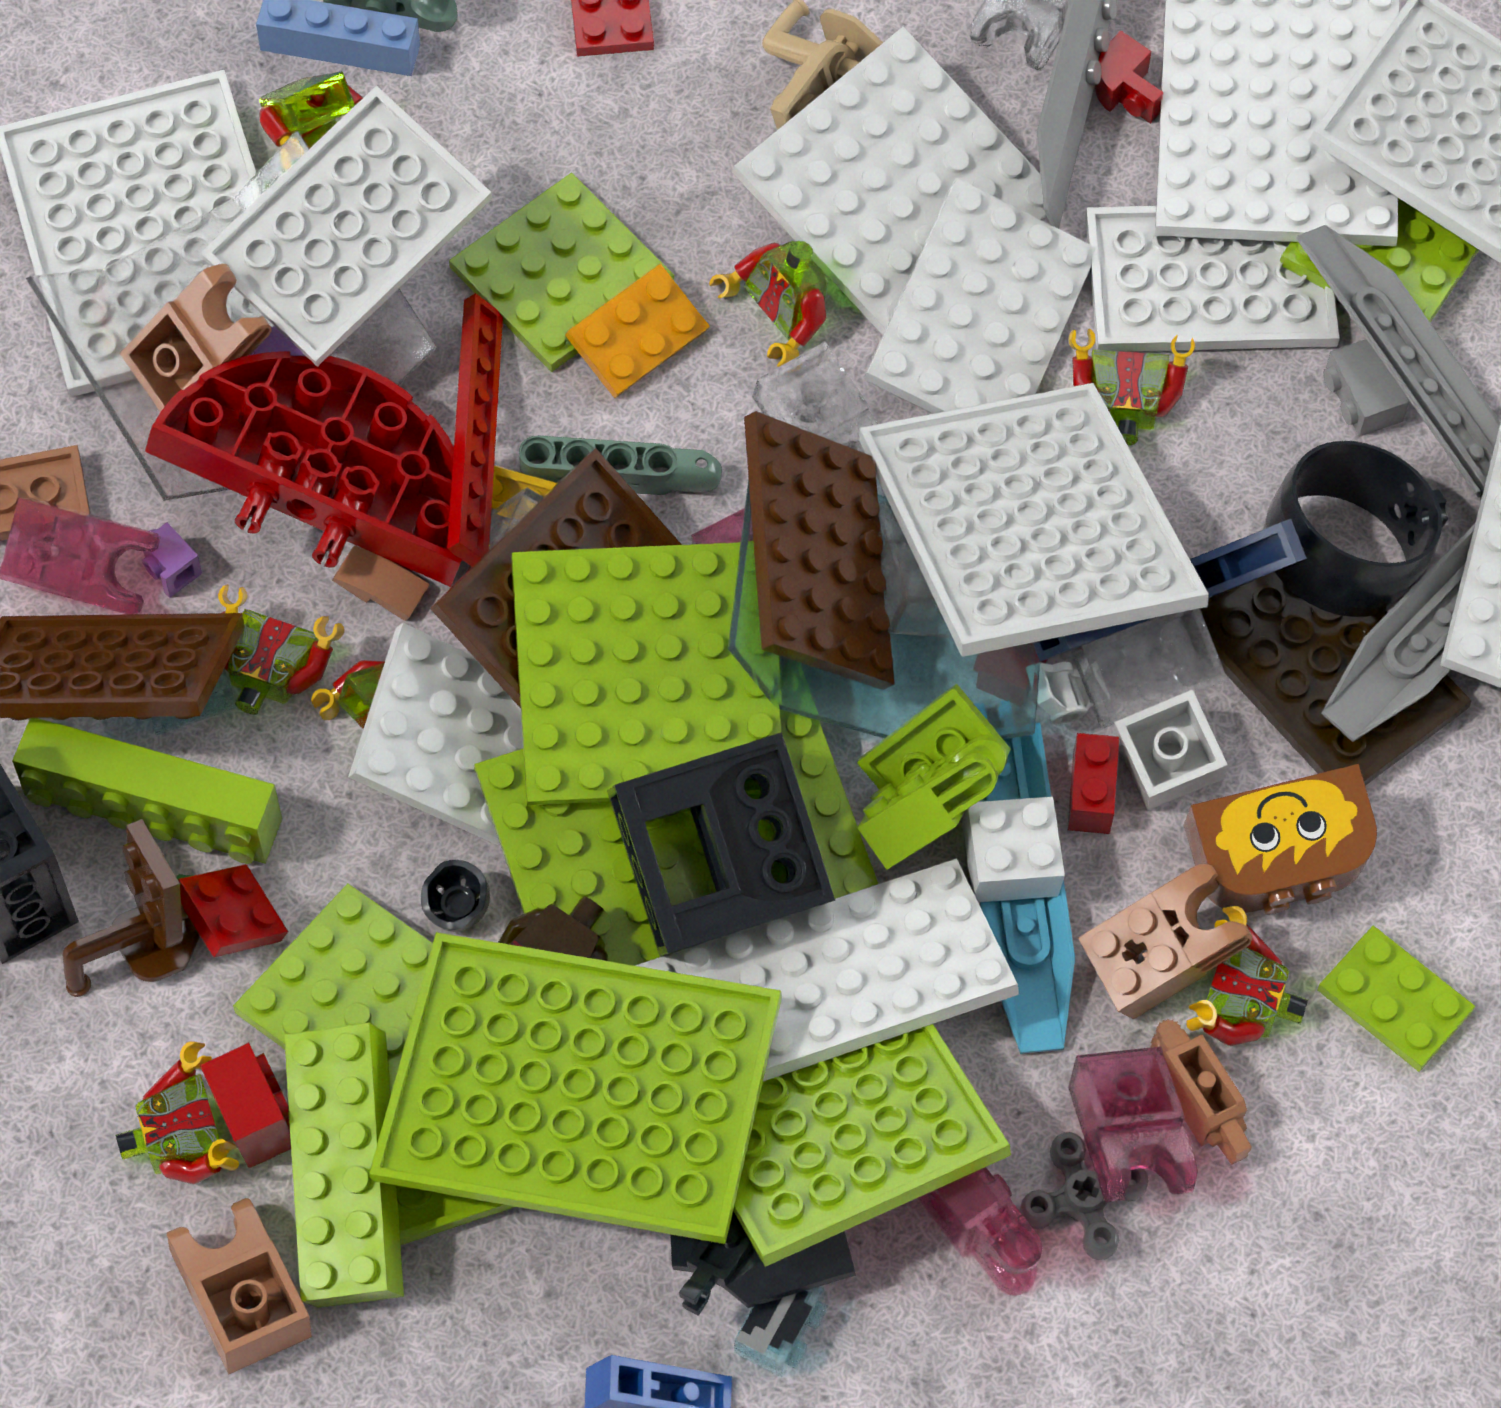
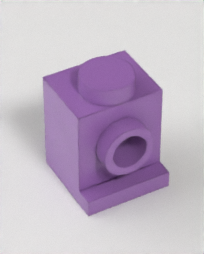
[138,522,202,598]

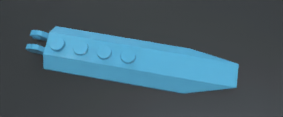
[975,702,1075,1054]

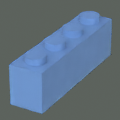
[256,0,420,76]

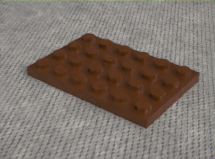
[744,411,895,690]
[430,448,682,708]
[0,613,245,721]

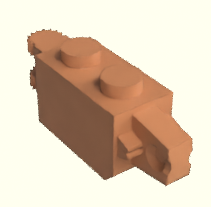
[1150,1019,1252,1165]

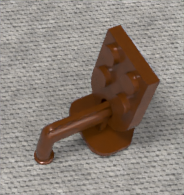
[62,819,200,997]

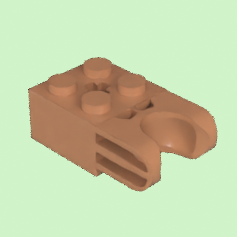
[120,264,272,412]
[1078,864,1252,1019]
[167,1198,312,1375]

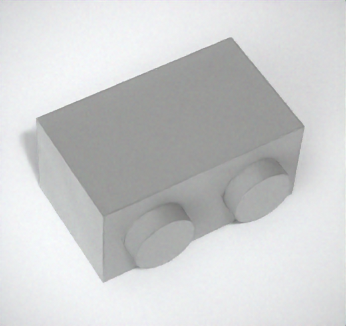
[1323,339,1409,437]

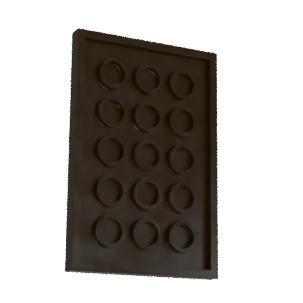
[1178,572,1472,786]

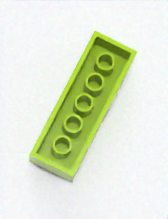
[12,718,283,864]
[284,1022,404,1308]

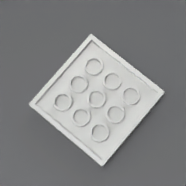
[348,623,523,845]

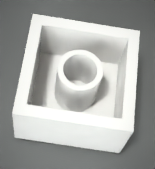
[1113,690,1228,810]
[962,797,1065,902]

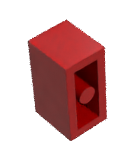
[1067,733,1119,834]

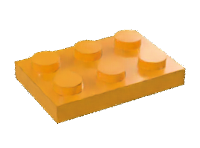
[565,263,710,398]

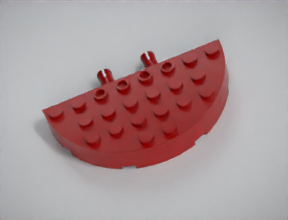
[145,351,462,587]

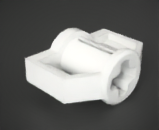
[1027,662,1092,725]

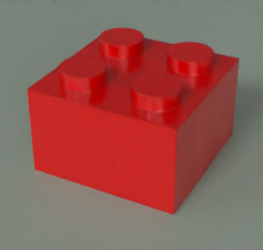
[200,1042,291,1168]

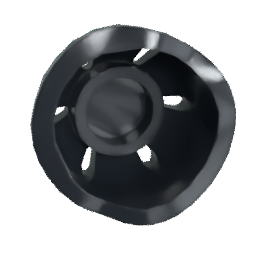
[421,860,490,932]

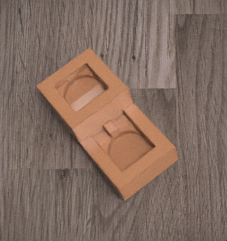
[332,545,430,621]

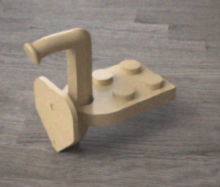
[762,0,883,130]

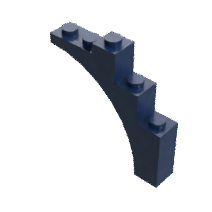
[1033,519,1307,661]

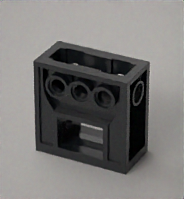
[607,732,835,956]
[0,764,79,964]

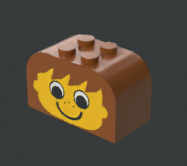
[1184,764,1377,915]

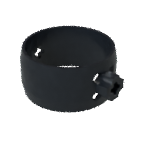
[1264,441,1448,617]

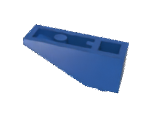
[584,1355,732,1408]

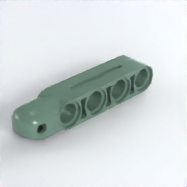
[519,435,722,495]

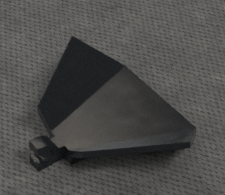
[670,1211,856,1316]

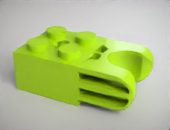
[857,734,1008,870]

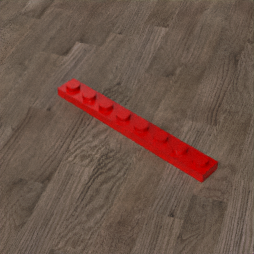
[447,293,503,567]

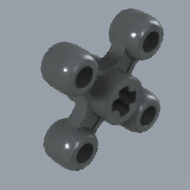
[1020,1132,1149,1260]

